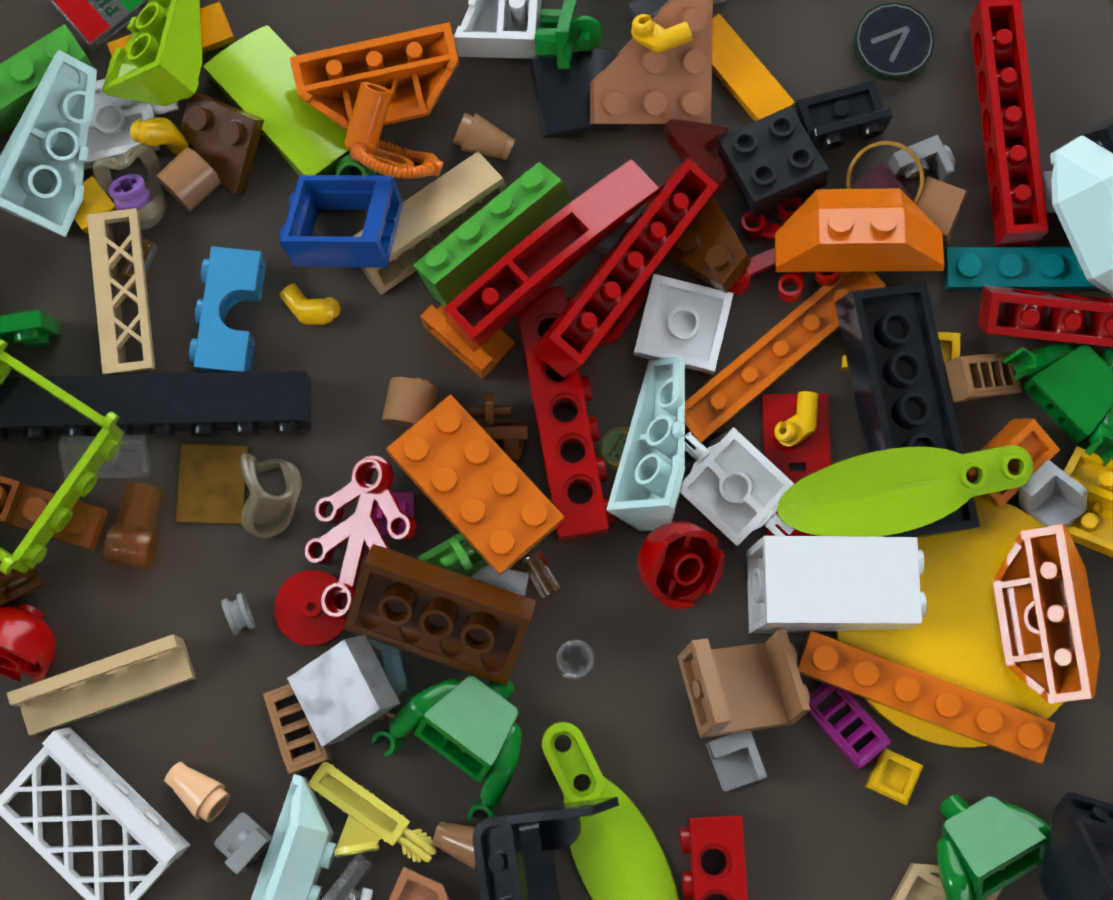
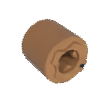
[155,147,221,212]
[381,376,439,431]

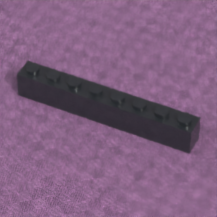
[0,371,311,442]

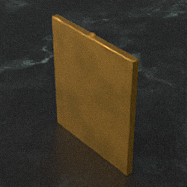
[176,444,248,525]

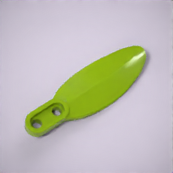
[777,445,1033,537]
[541,722,679,900]

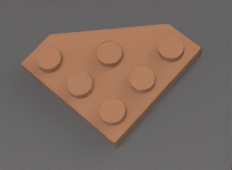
[590,0,713,124]

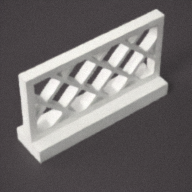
[0,727,191,900]

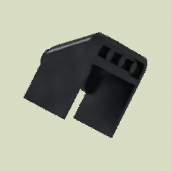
[1040,792,1113,900]
[473,797,619,900]

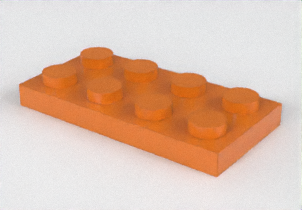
[386,394,564,577]

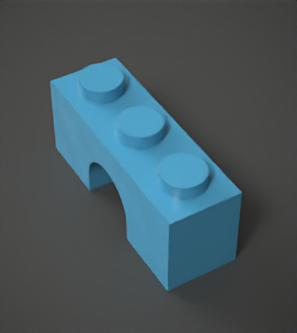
[189,246,266,373]

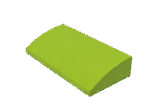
[203,25,350,176]

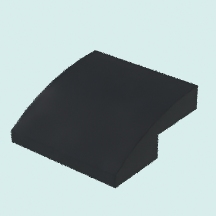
[529,49,628,138]

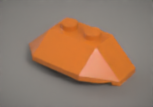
[290,22,459,131]
[775,188,944,272]
[992,524,1100,704]

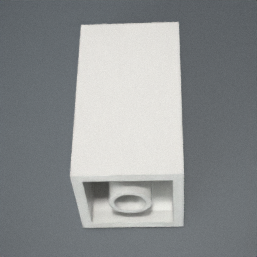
[746,536,927,634]

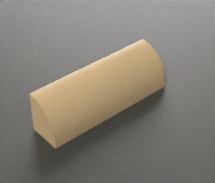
[353,151,507,295]

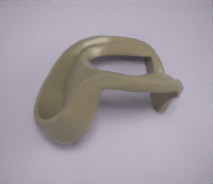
[93,143,166,230]
[240,453,302,539]

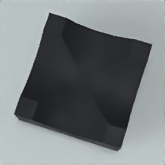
[718,106,829,218]

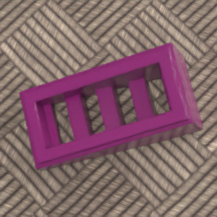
[807,683,892,770]

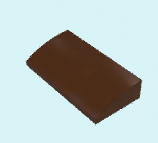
[344,544,537,686]

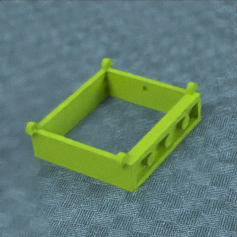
[0,338,125,576]

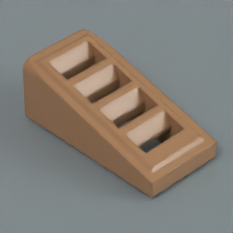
[944,352,1022,403]
[263,684,332,775]

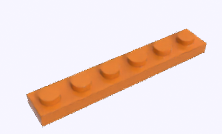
[685,272,886,443]
[797,631,1056,765]

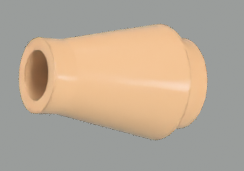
[164,762,230,823]

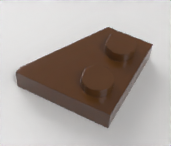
[180,92,264,195]
[664,194,751,293]

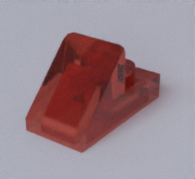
[663,119,729,197]

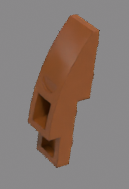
[0,476,109,551]

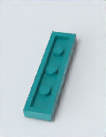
[944,247,1102,291]

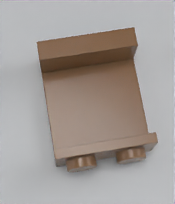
[677,629,811,738]

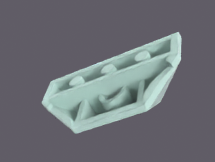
[1050,135,1113,298]
[251,774,337,900]

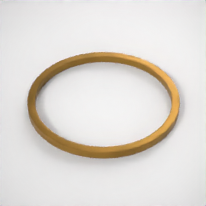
[846,141,925,204]

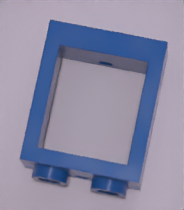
[279,175,404,268]

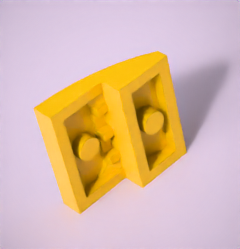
[1064,446,1113,558]

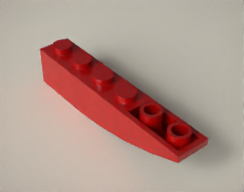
[444,159,660,352]

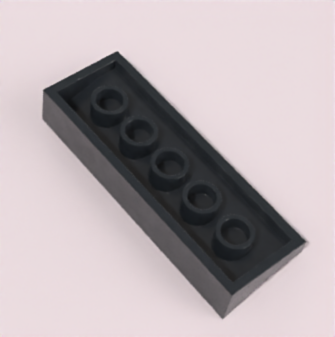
[834,282,980,539]

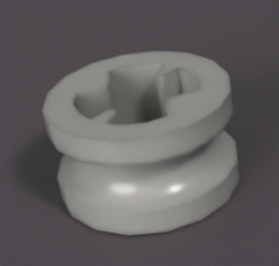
[221,592,255,636]

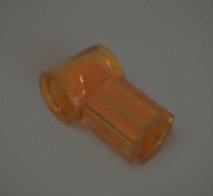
[103,481,165,570]

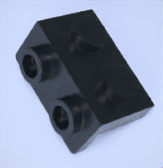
[795,80,893,151]

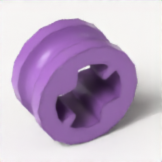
[108,174,151,210]

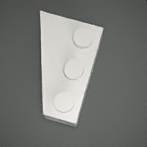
[453,0,542,59]

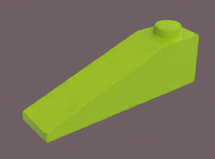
[102,0,203,107]

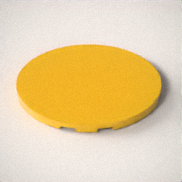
[835,495,1064,748]

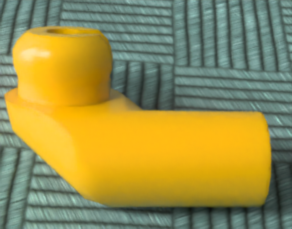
[631,14,693,53]
[130,117,189,155]
[279,283,341,325]
[774,391,818,447]

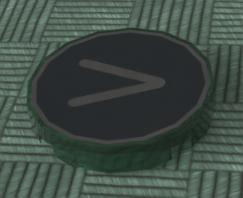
[854,2,935,82]

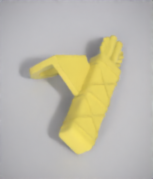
[308,762,437,863]

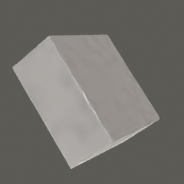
[287,635,400,747]

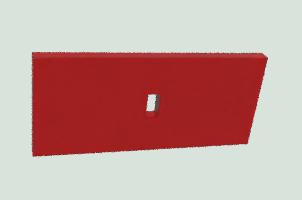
[761,393,831,536]

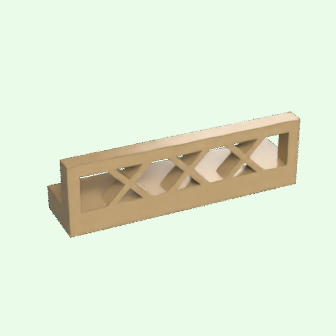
[87,208,155,375]
[7,634,196,736]

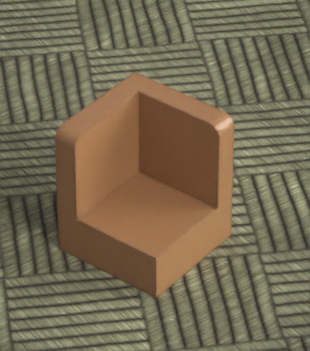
[916,176,967,243]

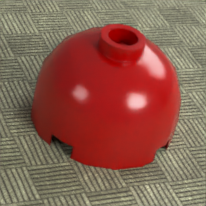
[637,521,725,609]
[0,604,57,684]

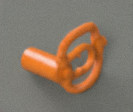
[344,82,444,179]

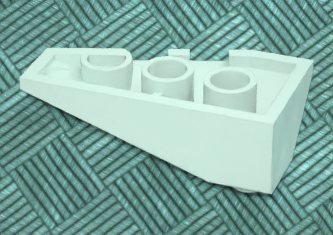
[0,50,97,237]
[606,356,685,531]

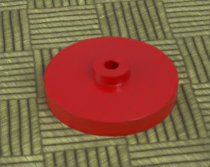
[274,570,347,647]

